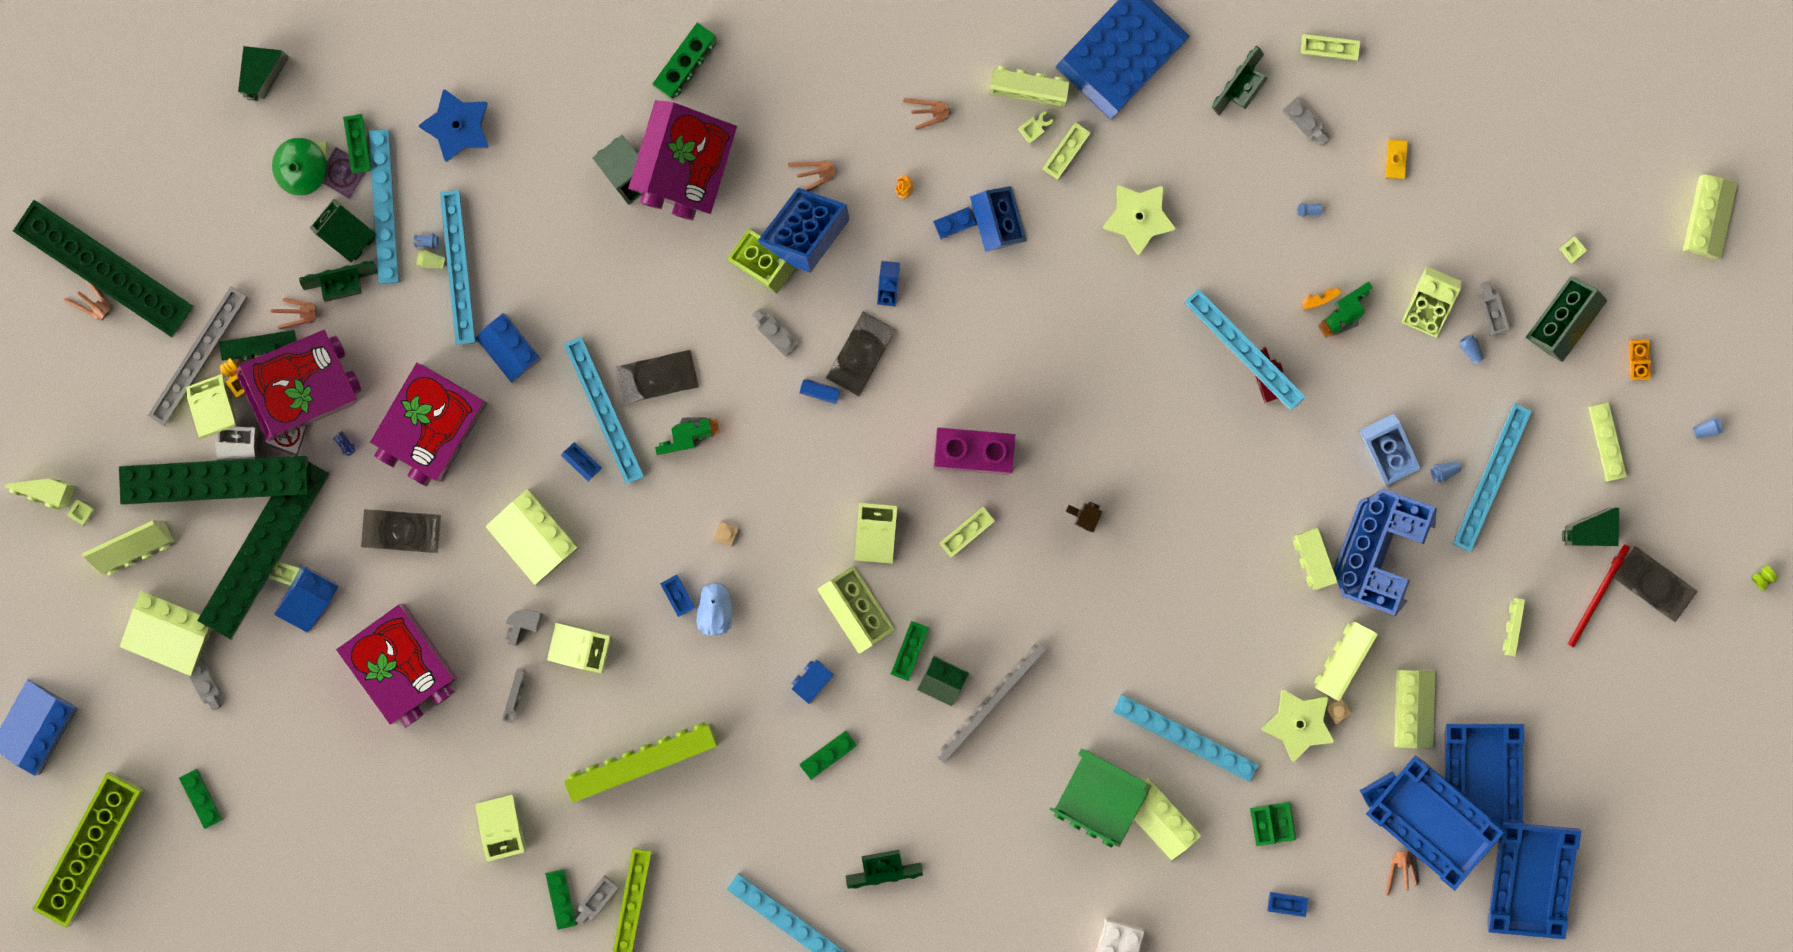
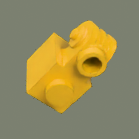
[219,358,246,399]

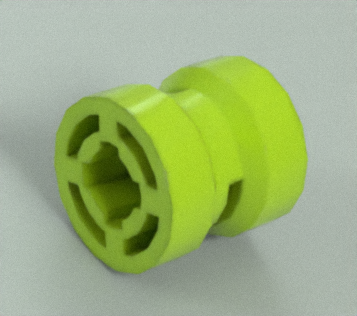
[1751,565,1779,591]

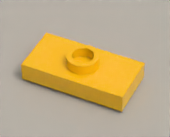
[1385,139,1408,180]

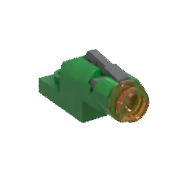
[1318,281,1373,338]
[655,417,719,455]

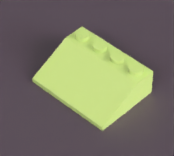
[486,489,579,585]
[82,520,175,576]
[120,591,212,676]

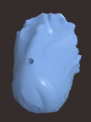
[696,583,733,636]

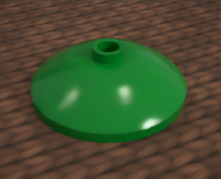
[272,138,327,196]

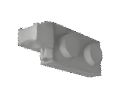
[1282,97,1329,146]
[1479,282,1510,336]
[752,310,799,357]
[189,657,221,710]
[502,669,527,723]
[575,875,619,925]

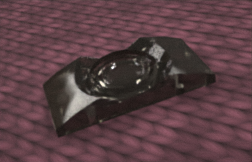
[826,312,896,397]
[616,350,699,404]
[361,509,441,553]
[1613,546,1698,622]

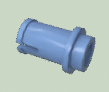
[1297,202,1322,217]
[414,234,439,249]

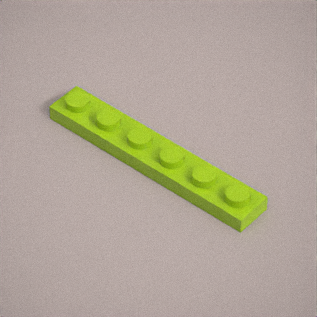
[613,848,652,952]

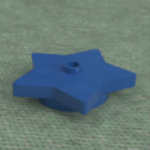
[419,89,489,162]

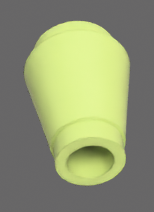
[416,250,445,269]

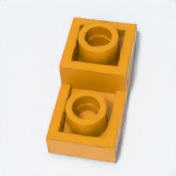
[1300,287,1342,310]
[1629,339,1651,380]

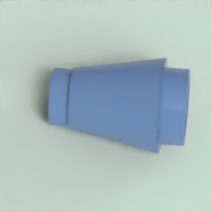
[1459,334,1484,364]
[1693,418,1723,439]
[1430,461,1461,483]

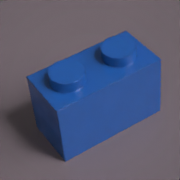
[792,660,834,704]

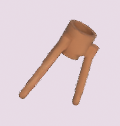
[903,98,949,130]
[787,160,835,191]
[64,282,111,320]
[270,298,316,329]
[1386,852,1418,895]

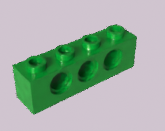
[652,22,717,100]

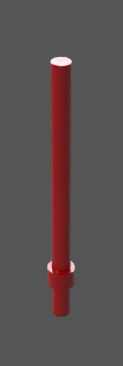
[1567,544,1631,648]

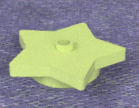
[1102,185,1175,255]
[1261,690,1334,762]

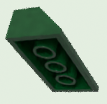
[1526,276,1608,362]

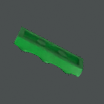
[343,114,371,174]
[891,621,929,681]
[799,730,857,780]
[179,769,223,829]
[545,869,577,930]

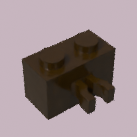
[1065,502,1103,533]

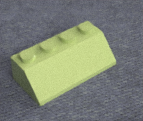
[989,66,1069,107]
[1683,174,1737,259]
[817,566,895,653]
[1314,622,1378,701]
[1394,670,1435,748]
[1134,777,1201,860]

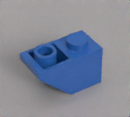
[877,261,900,306]

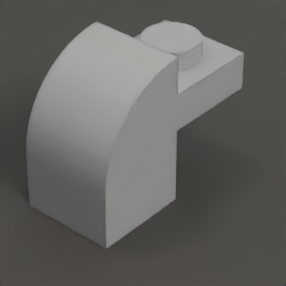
[506,609,542,646]

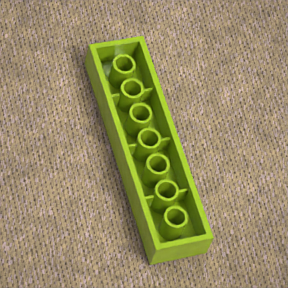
[564,722,719,803]
[32,772,145,928]

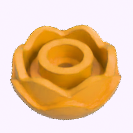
[895,175,914,199]

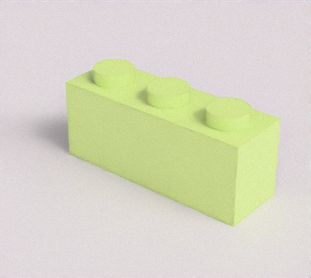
[1293,528,1337,590]

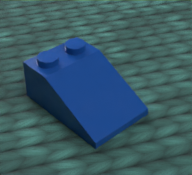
[274,565,339,633]

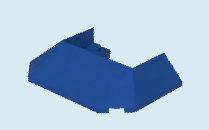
[1333,489,1437,616]

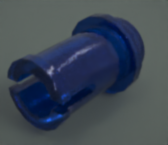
[333,431,356,457]

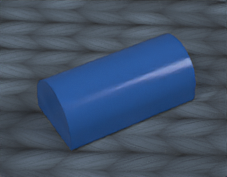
[799,379,840,404]

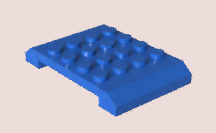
[1055,0,1190,120]
[1445,724,1524,827]
[1366,756,1505,891]
[1488,822,1581,939]

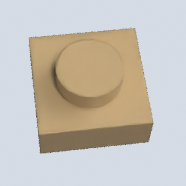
[714,521,738,546]
[1326,698,1352,724]

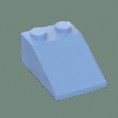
[1359,414,1421,486]

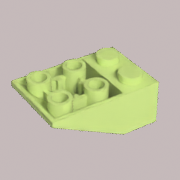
[1401,266,1462,338]
[186,374,236,439]
[4,478,76,509]
[854,503,898,564]
[547,623,612,674]
[475,794,527,862]

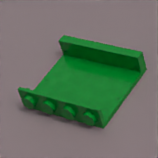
[1049,748,1152,848]

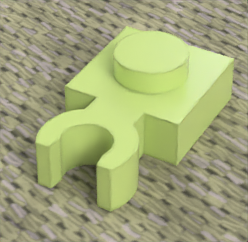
[1018,111,1053,144]

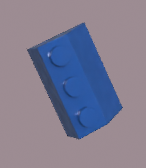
[970,186,1026,252]
[476,313,541,383]

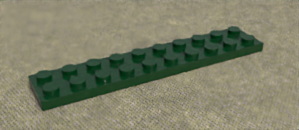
[13,200,194,338]
[197,455,330,640]
[119,456,309,505]

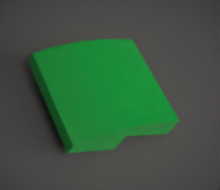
[1250,802,1296,846]

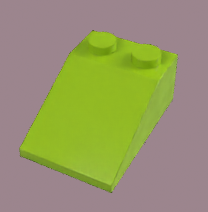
[727,228,795,294]

